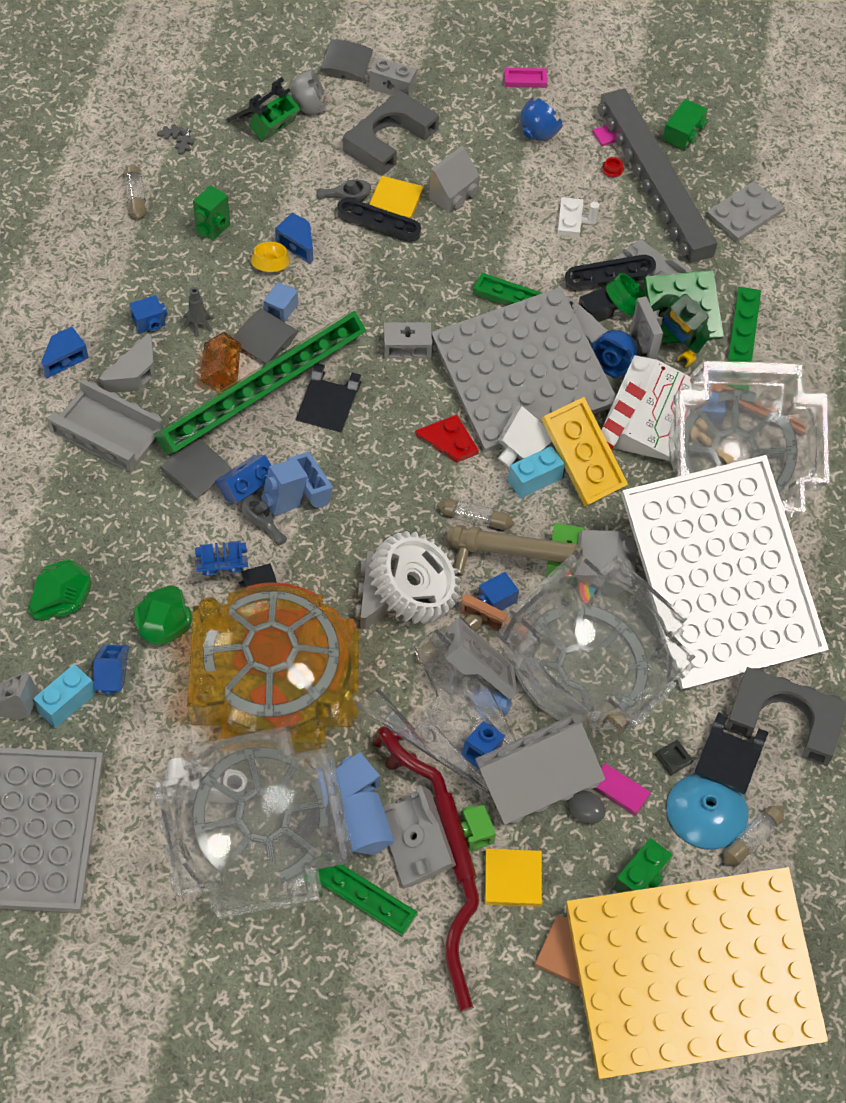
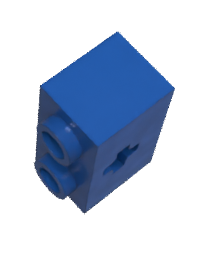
[215,455,272,502]

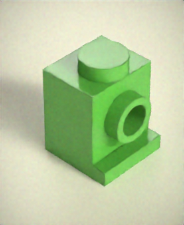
[461,805,496,852]

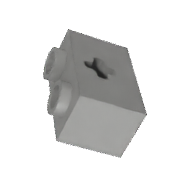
[369,57,417,97]
[384,322,432,358]

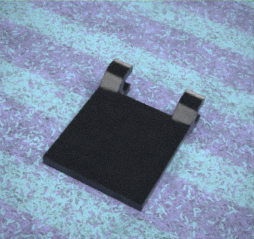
[226,77,291,123]
[296,363,362,433]
[694,712,769,794]

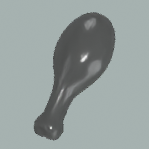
[316,179,371,201]
[241,496,287,545]
[567,790,606,824]

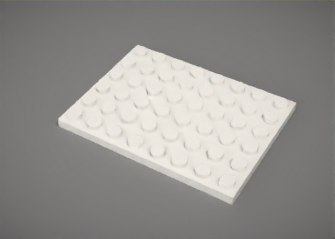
[621,455,829,690]

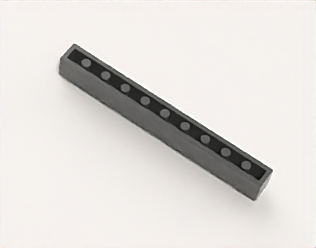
[598,88,718,263]

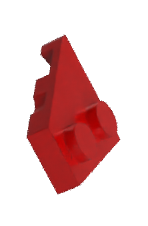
[415,414,479,463]

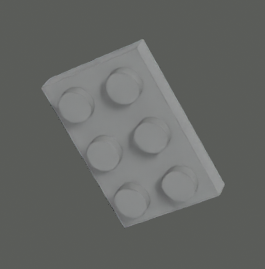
[706,181,785,242]

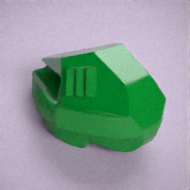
[27,560,92,621]
[133,585,193,647]

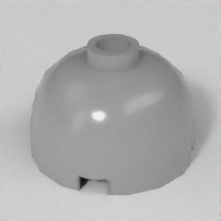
[289,69,327,115]

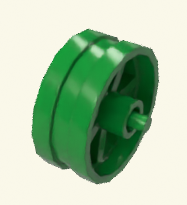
[606,273,646,316]

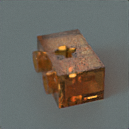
[200,332,241,391]

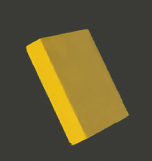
[369,176,424,219]
[485,848,542,907]

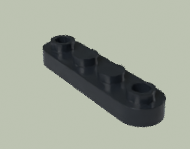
[337,198,421,242]
[565,254,656,291]

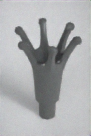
[182,287,214,337]

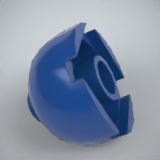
[520,97,563,141]
[591,330,639,378]

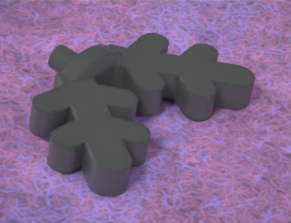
[157,124,194,155]

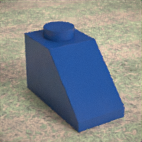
[275,212,313,264]
[41,326,89,379]
[94,644,129,694]

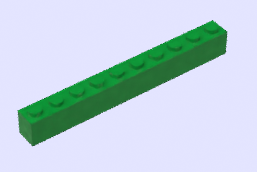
[154,311,367,455]

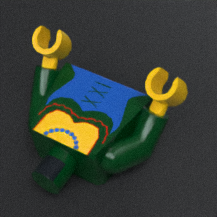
[651,294,710,368]

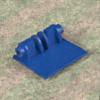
[195,540,248,575]

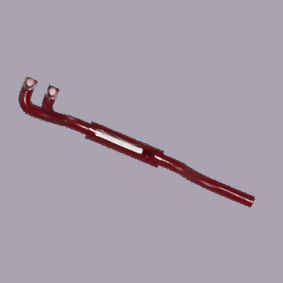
[373,726,479,1012]

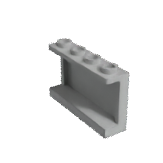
[47,379,164,473]
[475,714,606,825]

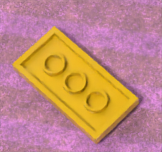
[540,397,628,506]

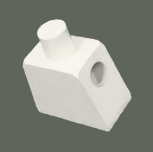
[498,406,552,467]

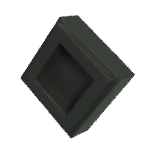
[655,739,693,776]

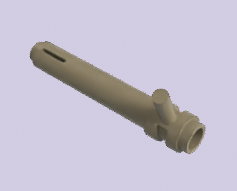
[447,525,583,575]

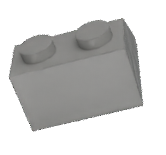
[429,146,480,213]
[575,530,637,594]

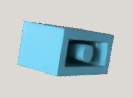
[508,446,565,498]
[33,664,96,729]

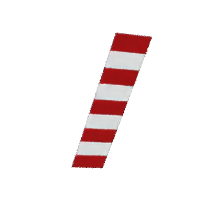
[601,382,646,451]

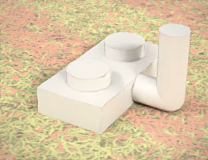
[557,197,599,237]

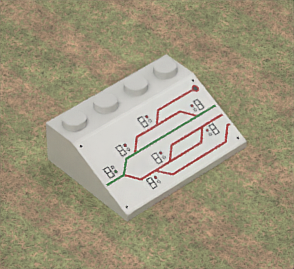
[603,355,705,462]

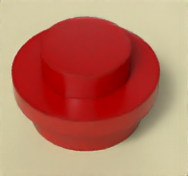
[602,157,624,177]

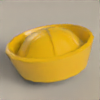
[250,241,290,272]

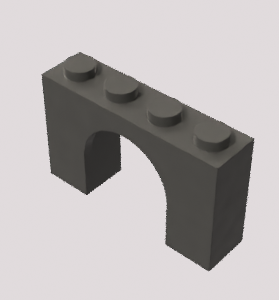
[342,90,439,176]
[725,666,846,766]

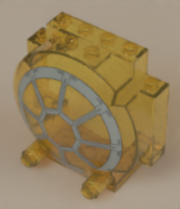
[187,583,359,751]

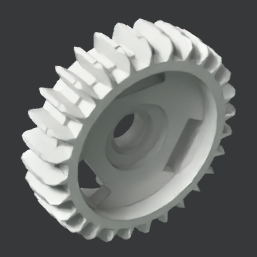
[369,531,461,624]

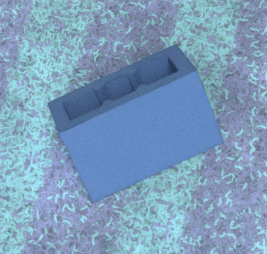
[287,452,333,508]
[337,792,395,855]

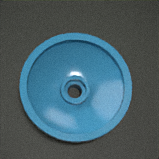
[666,774,748,850]

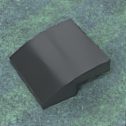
[320,39,373,83]
[231,308,298,364]
[160,438,232,500]

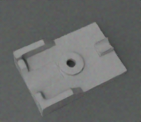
[613,239,692,294]
[630,297,665,363]
[444,618,517,700]
[383,785,456,888]

